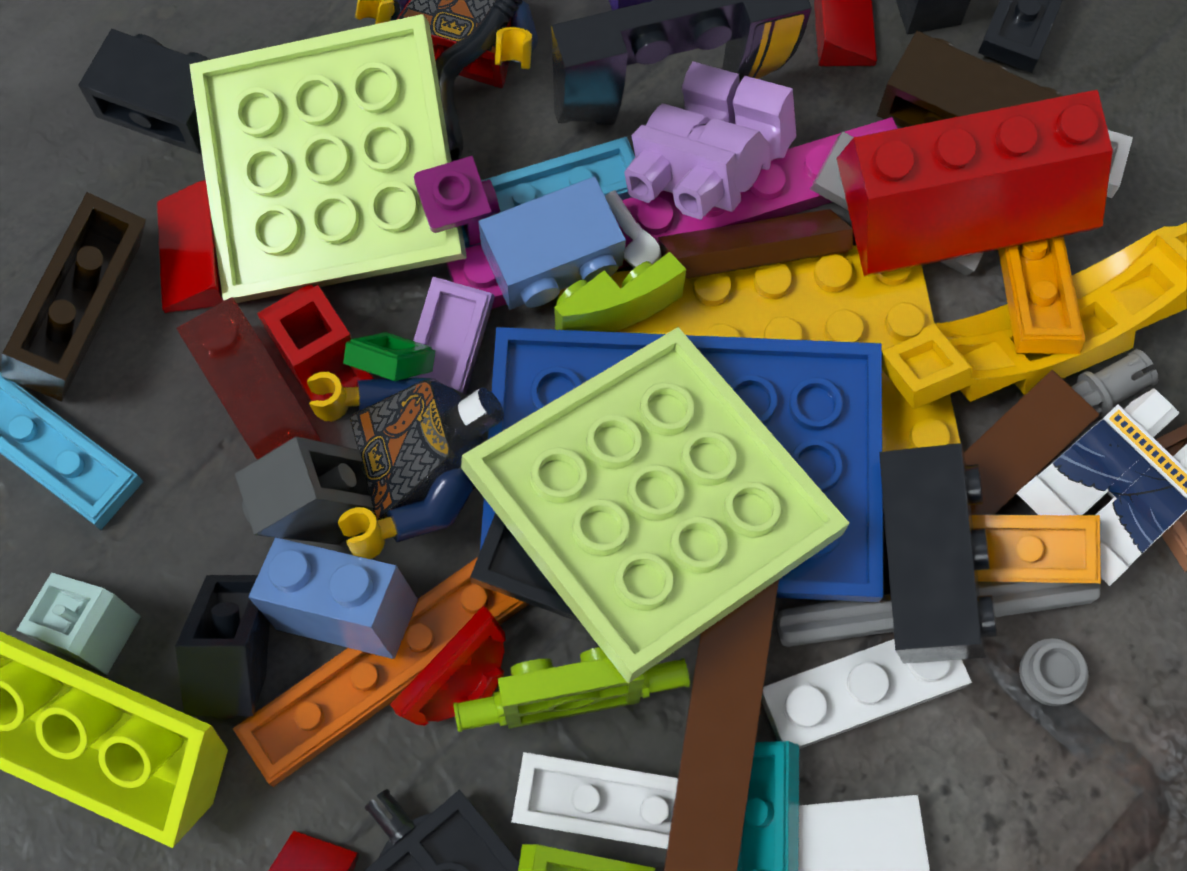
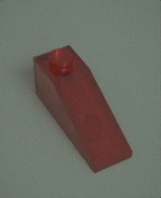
[176,296,322,460]

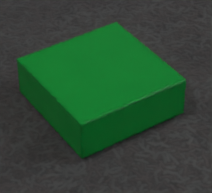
[343,332,436,381]

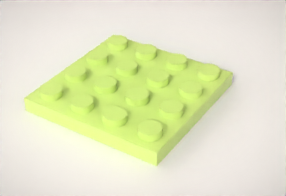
[189,14,467,304]
[461,327,850,683]

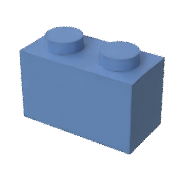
[478,176,626,310]
[248,538,418,659]

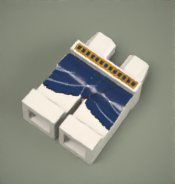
[1017,388,1187,586]

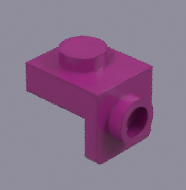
[414,156,500,246]

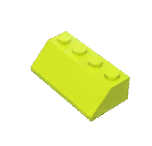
[0,632,228,848]

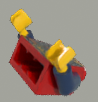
[355,0,539,88]

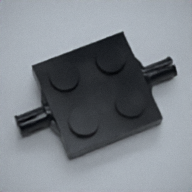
[364,789,519,871]

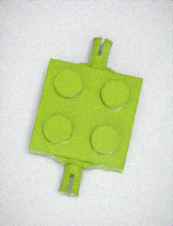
[453,647,690,732]

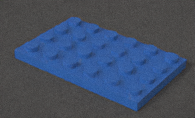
[480,327,883,602]

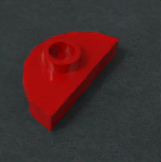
[390,605,506,726]

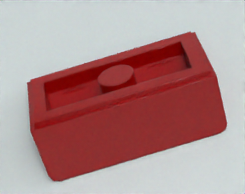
[814,0,877,66]
[157,180,225,313]

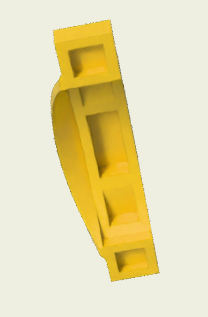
[882,222,1187,409]

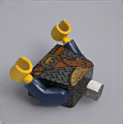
[307,372,504,559]

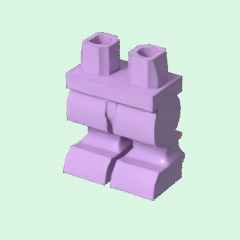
[624,62,796,220]

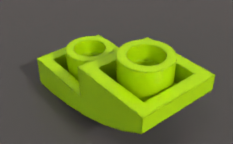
[554,252,686,332]

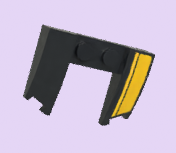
[551,0,812,125]

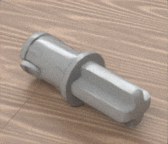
[1071,349,1159,418]

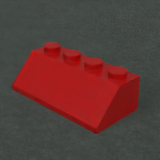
[836,89,1113,277]

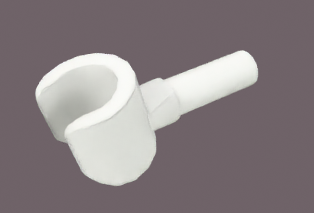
[605,190,662,268]

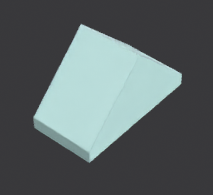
[17,572,141,675]

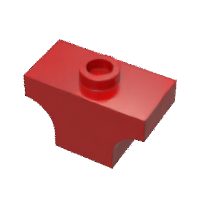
[257,284,373,401]

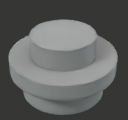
[1019,638,1089,706]

